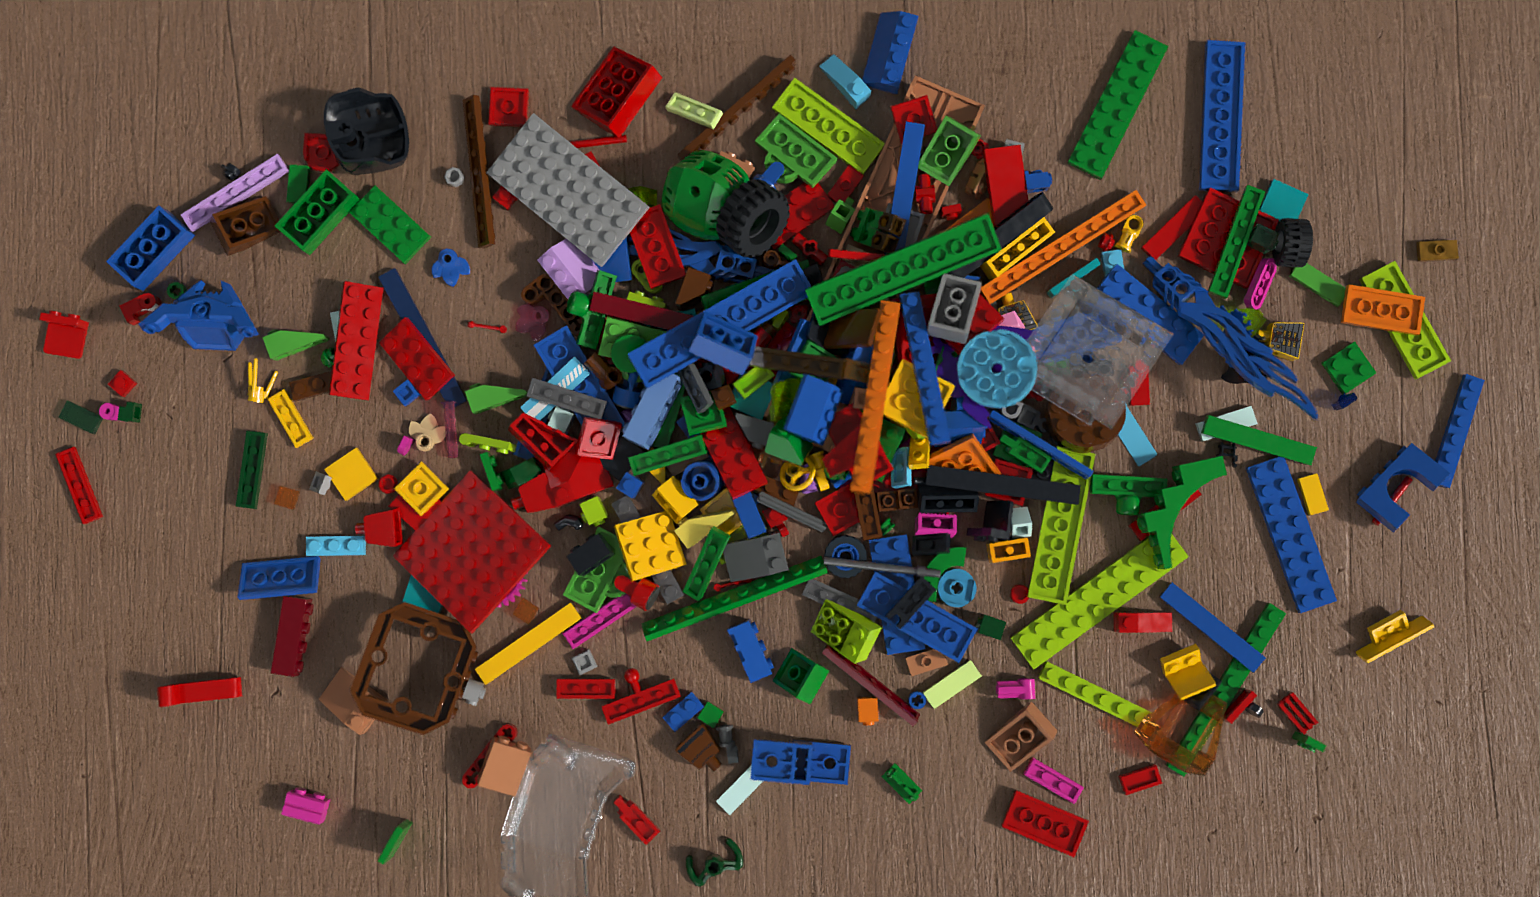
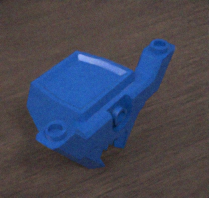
[139,280,259,351]

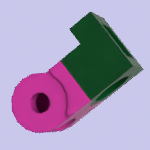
[99,402,142,423]

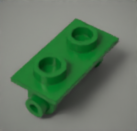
[881,763,923,804]

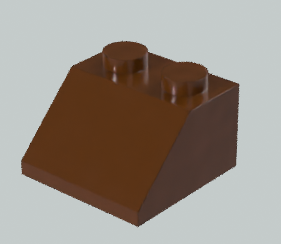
[676,267,714,311]

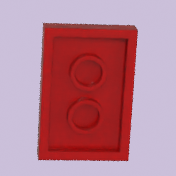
[943,295,1004,356]

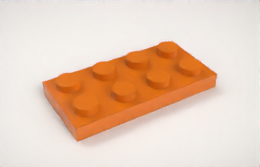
[1341,284,1425,336]

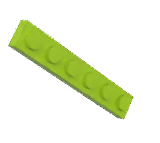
[1038,661,1152,730]

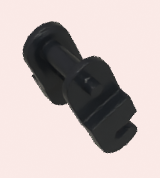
[1216,442,1238,468]

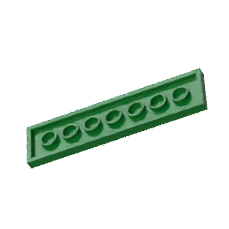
[1067,30,1169,180]

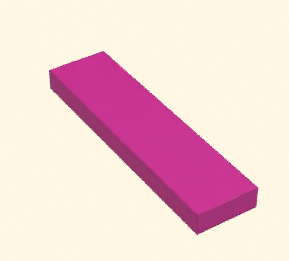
[562,594,636,649]

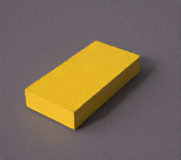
[1297,473,1329,516]

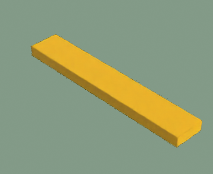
[475,603,582,685]

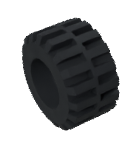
[1272,218,1313,268]

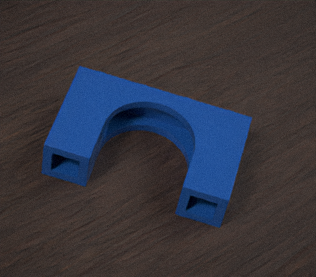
[1356,443,1450,533]

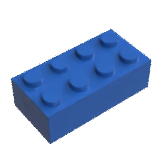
[106,206,195,291]

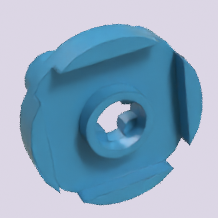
[937,569,977,608]

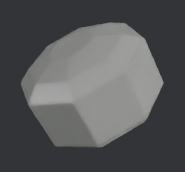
[444,167,465,187]

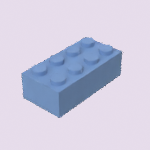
[622,374,683,451]

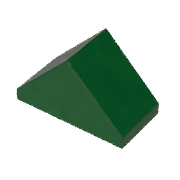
[500,457,542,489]

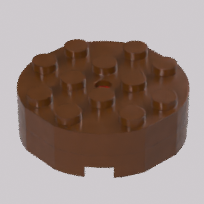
[1045,373,1126,453]

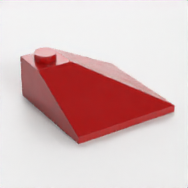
[544,438,614,507]

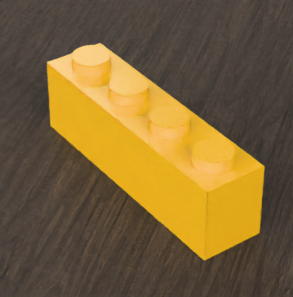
[980,217,1055,280]

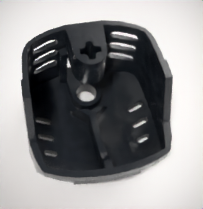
[324,87,409,175]

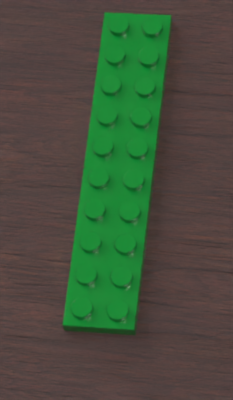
[805,213,1002,326]

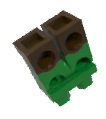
[850,207,906,254]

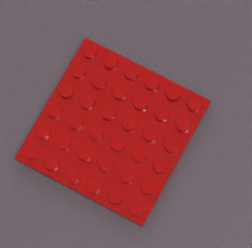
[393,470,552,633]

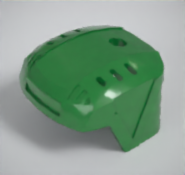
[661,150,749,240]

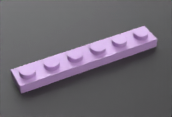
[181,154,289,232]

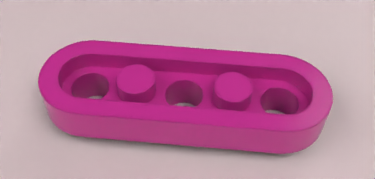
[1244,258,1277,310]

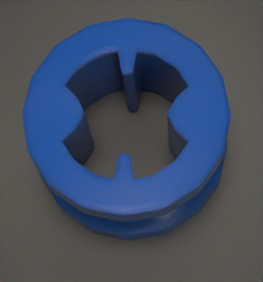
[908,691,926,709]

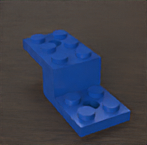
[750,739,851,785]

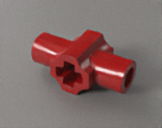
[915,174,936,215]
[791,233,828,266]

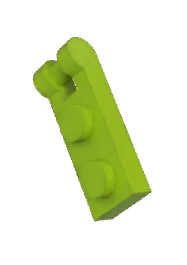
[459,433,517,454]

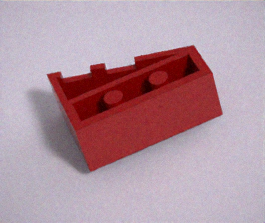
[822,424,885,478]

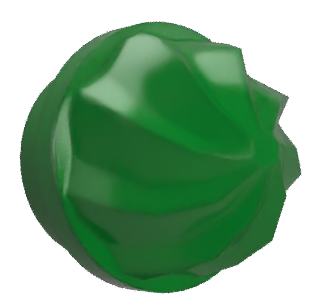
[321,347,335,367]

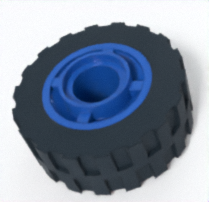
[824,535,867,578]

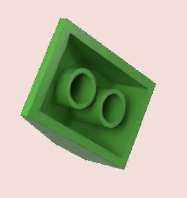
[918,116,981,186]

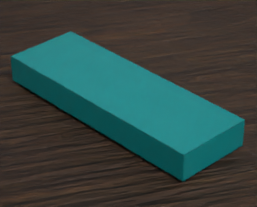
[1047,258,1100,298]

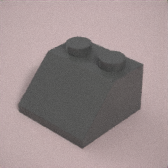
[735,413,774,451]

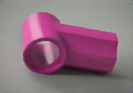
[996,678,1035,699]

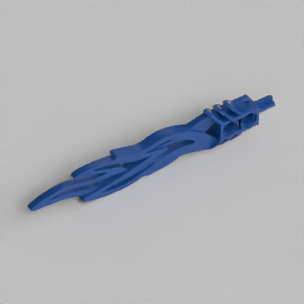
[627,229,773,283]
[1143,257,1318,420]

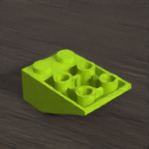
[810,599,882,664]

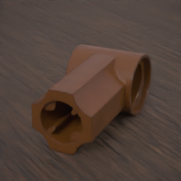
[584,352,622,390]

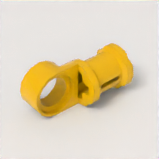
[1115,215,1143,253]
[808,450,830,492]

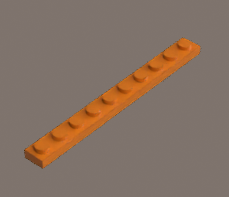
[980,190,1147,304]
[851,300,901,494]

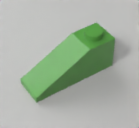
[262,329,330,361]
[465,383,528,414]

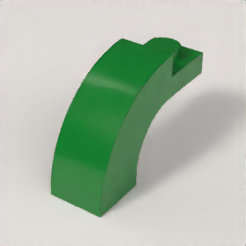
[924,547,966,602]

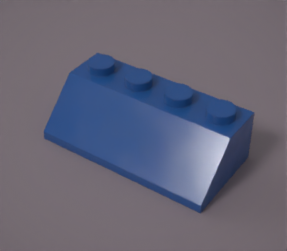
[862,11,919,94]

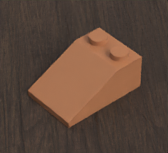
[319,667,389,735]
[984,701,1057,772]

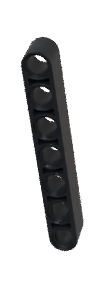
[942,192,1053,278]

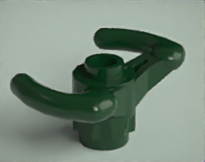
[685,838,744,887]

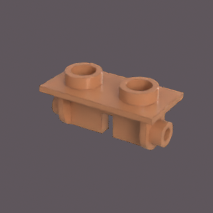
[965,158,987,200]

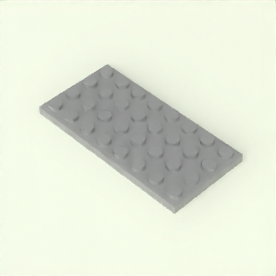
[486,113,650,267]

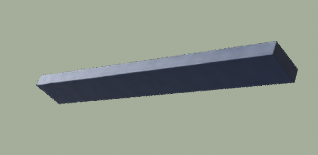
[378,268,467,410]

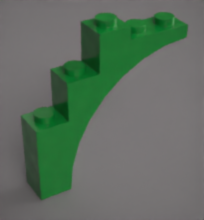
[1137,456,1227,569]

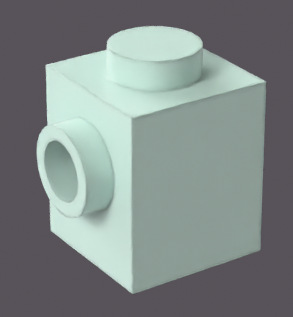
[547,406,576,435]
[1010,507,1032,539]

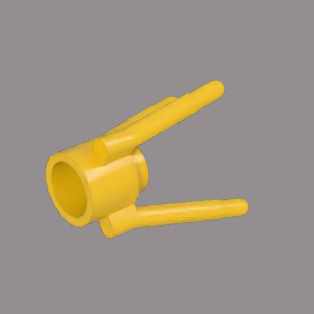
[247,358,278,403]

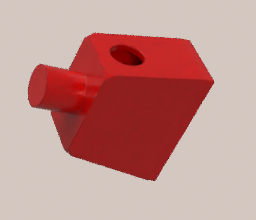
[511,472,559,513]
[355,508,403,547]

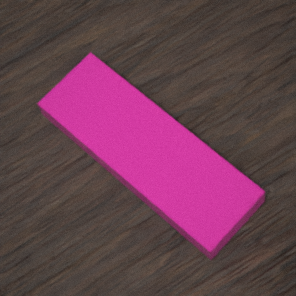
[1023,757,1084,804]

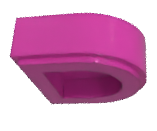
[397,436,415,456]

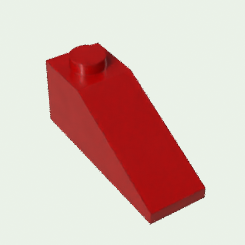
[1113,612,1172,633]

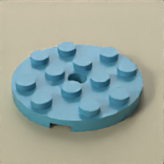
[957,329,1037,408]

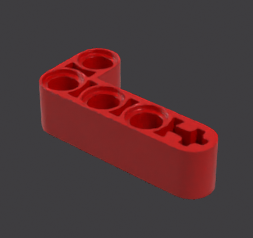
[157,677,243,707]

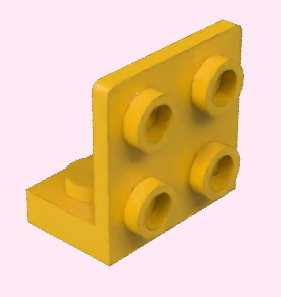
[1160,644,1216,700]

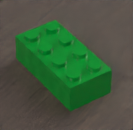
[275,169,361,255]

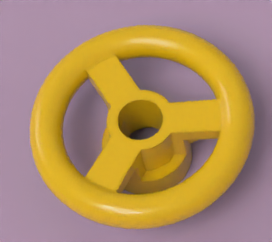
[780,456,816,491]

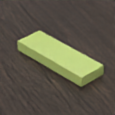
[665,92,723,129]
[923,660,982,709]

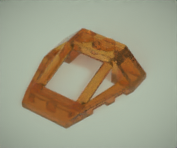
[1134,694,1227,776]

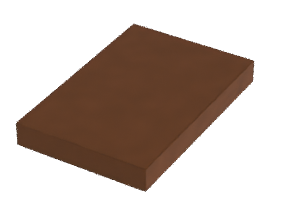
[823,308,882,350]

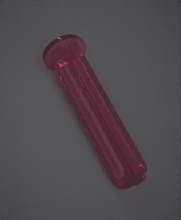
[441,401,458,458]

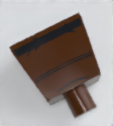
[675,723,722,772]

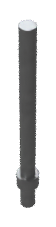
[824,557,941,578]

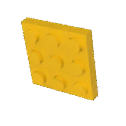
[883,359,955,438]
[614,511,687,582]

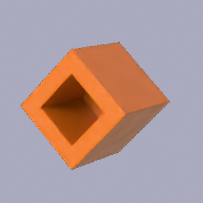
[857,696,879,726]

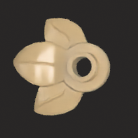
[409,414,448,451]

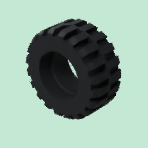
[716,180,790,257]

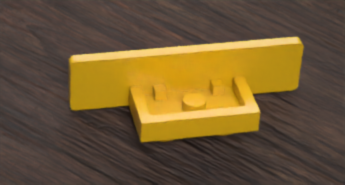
[1356,610,1434,663]

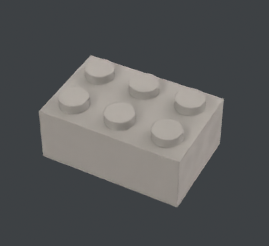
[928,274,982,344]

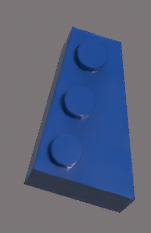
[727,619,774,683]

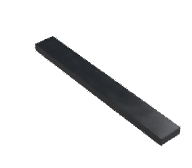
[925,465,1081,505]

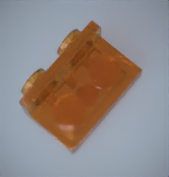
[758,451,787,468]

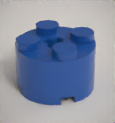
[681,460,724,501]

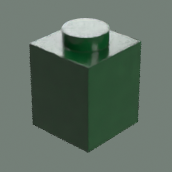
[974,614,1006,640]

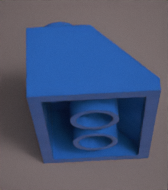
[689,312,758,376]
[783,374,843,446]

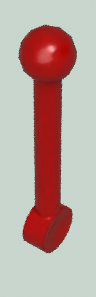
[467,321,507,333]
[713,578,753,591]

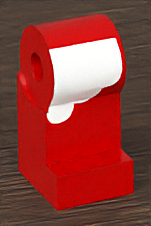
[119,293,161,325]

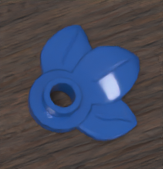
[432,249,470,287]

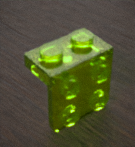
[769,377,802,422]

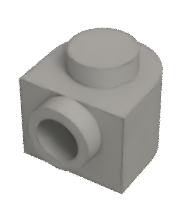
[999,401,1024,420]
[462,679,487,706]

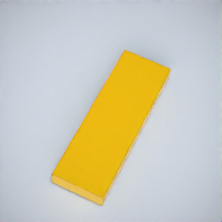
[267,389,314,448]

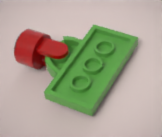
[563,526,660,613]

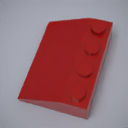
[571,46,663,138]

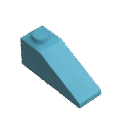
[819,55,871,110]

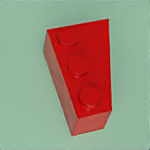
[508,412,578,471]

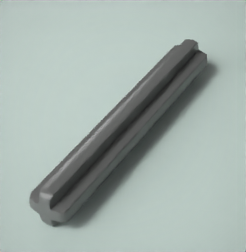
[756,491,827,532]

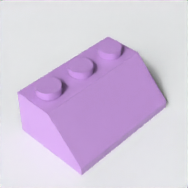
[537,239,599,299]

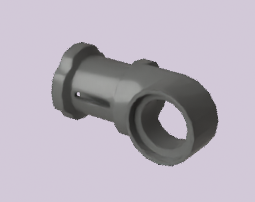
[716,724,739,764]

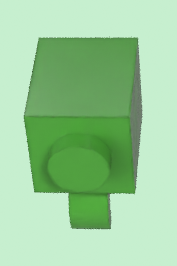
[825,197,855,234]

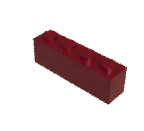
[270,595,314,677]

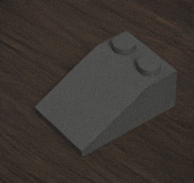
[723,530,789,582]

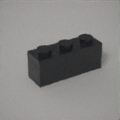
[917,484,979,513]

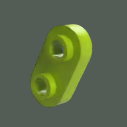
[632,259,663,294]

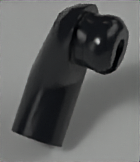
[554,514,584,531]

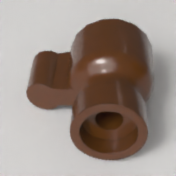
[762,250,789,270]

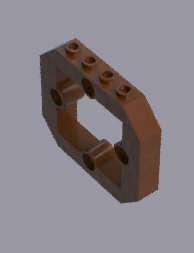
[350,602,478,735]

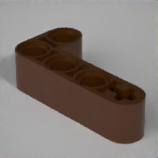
[521,274,582,337]

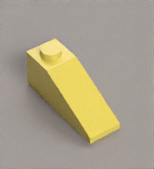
[674,509,736,549]

